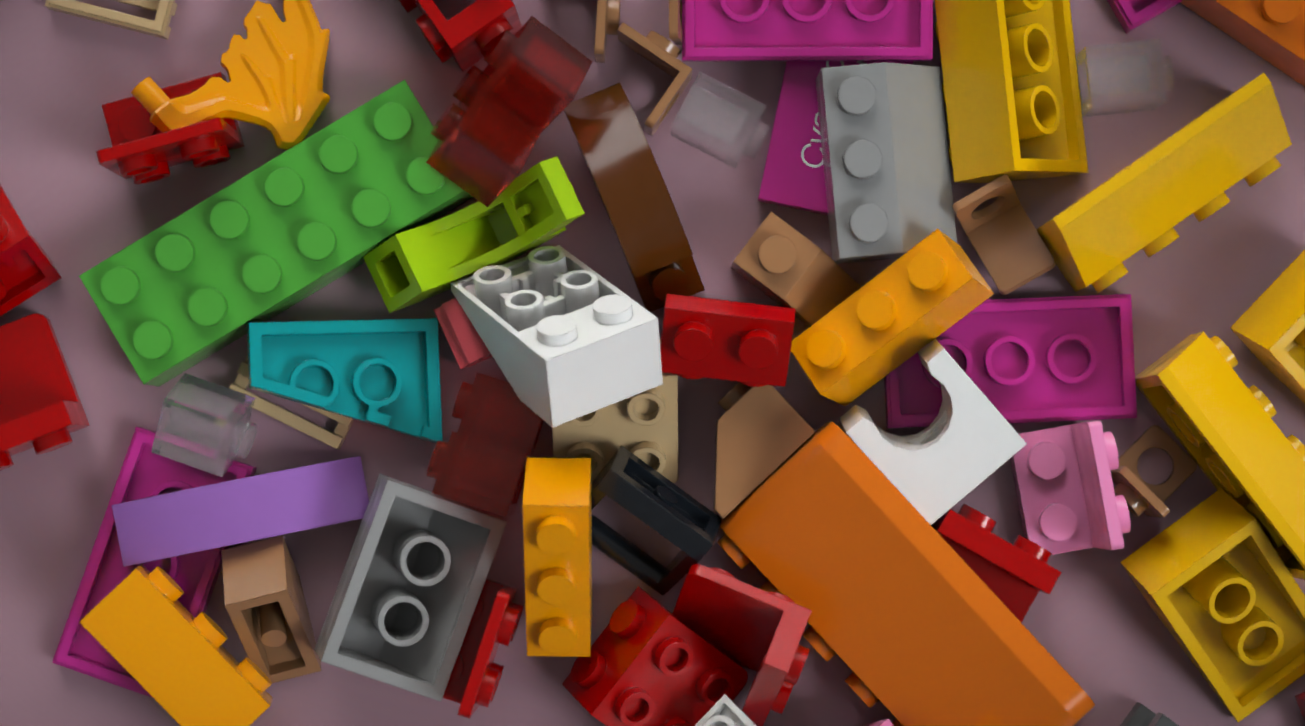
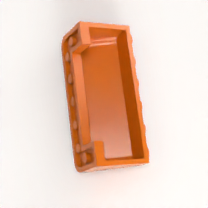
[717,421,1095,726]

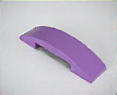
[112,456,369,567]

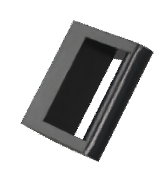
[591,445,722,596]

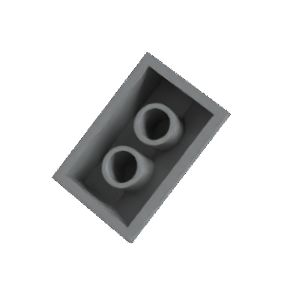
[816,62,957,264]
[314,473,507,702]

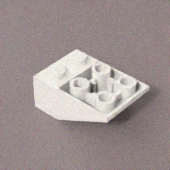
[451,245,663,428]

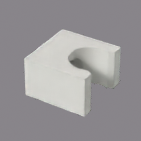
[839,338,1027,525]

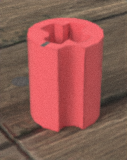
[433,298,493,370]

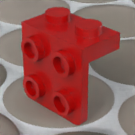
[398,0,523,72]
[660,294,795,387]
[0,313,90,471]
[931,504,1062,623]
[672,564,812,726]
[562,586,748,726]

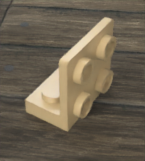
[552,339,678,483]

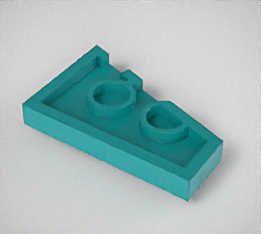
[247,318,443,444]

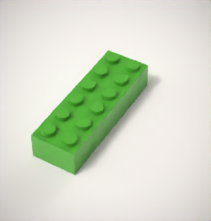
[79,80,476,387]

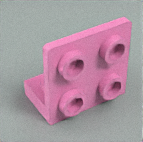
[1010,420,1131,555]

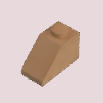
[731,212,861,327]
[713,382,816,518]
[221,535,321,683]

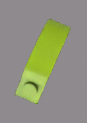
[363,156,585,313]

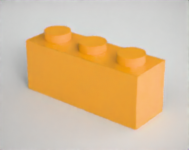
[791,229,994,406]
[522,458,592,657]
[79,564,273,726]

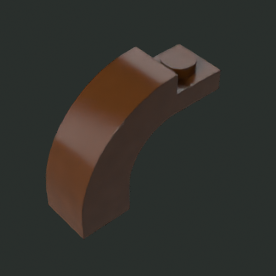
[562,82,705,312]

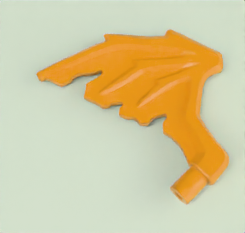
[131,0,330,150]

